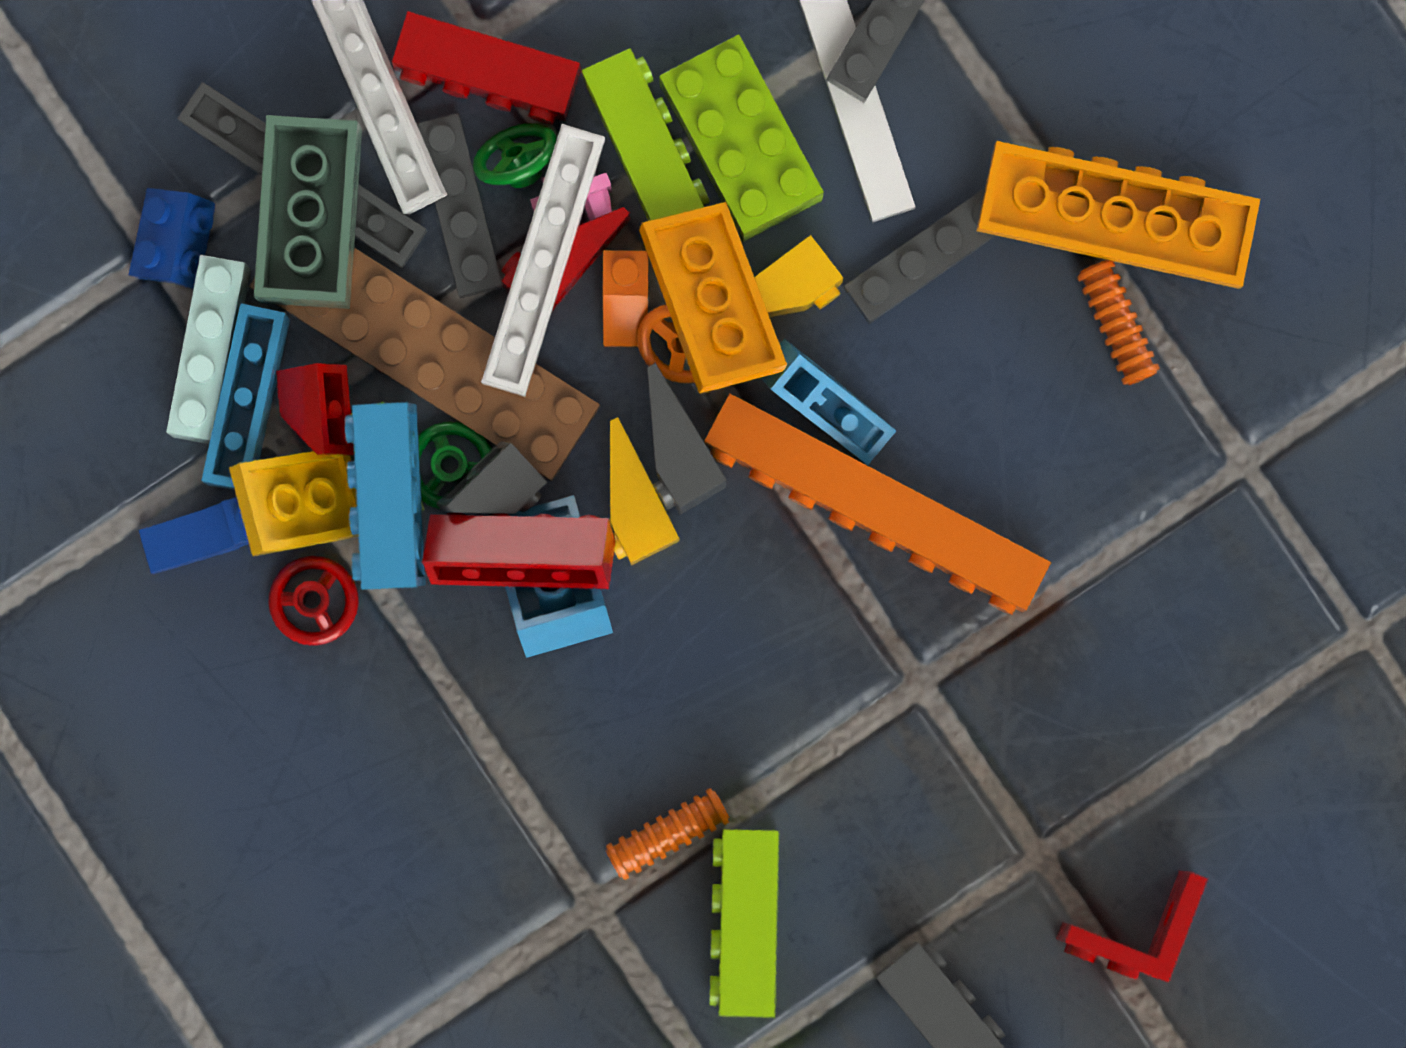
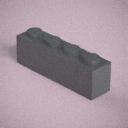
[874,942,1006,1048]

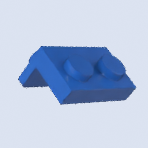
[128,188,215,289]

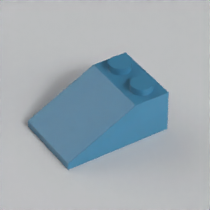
[505,495,613,658]

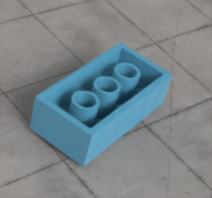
[345,402,426,590]

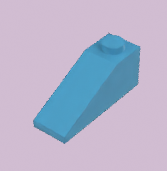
[761,338,896,465]

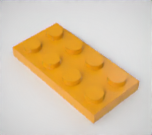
[639,202,787,394]

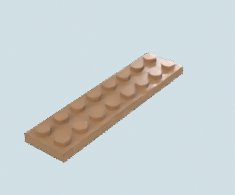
[249,248,601,481]

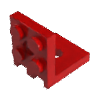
[1056,871,1208,983]

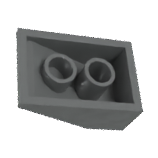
[647,363,727,515]

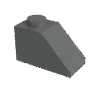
[436,441,547,514]

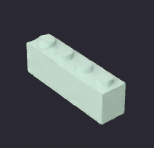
[166,255,251,444]

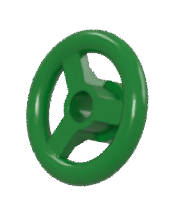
[473,123,557,188]
[418,421,492,510]

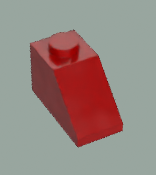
[276,363,354,456]

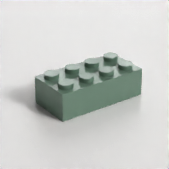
[254,115,362,309]

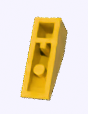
[754,235,843,317]
[610,417,680,566]

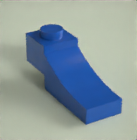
[139,497,249,574]

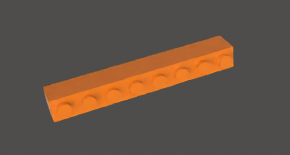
[704,393,1051,615]

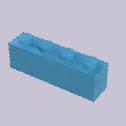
[201,303,290,491]

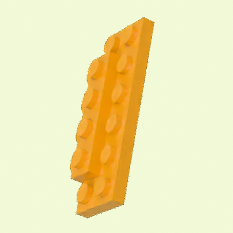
[976,141,1261,289]

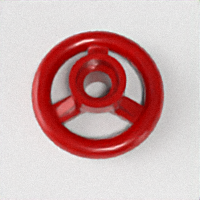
[268,556,359,646]

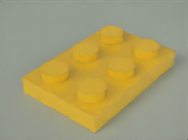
[229,451,359,556]

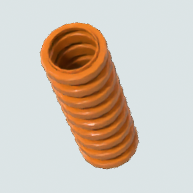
[1076,260,1160,386]
[605,788,730,880]

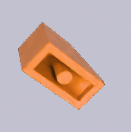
[603,250,649,347]

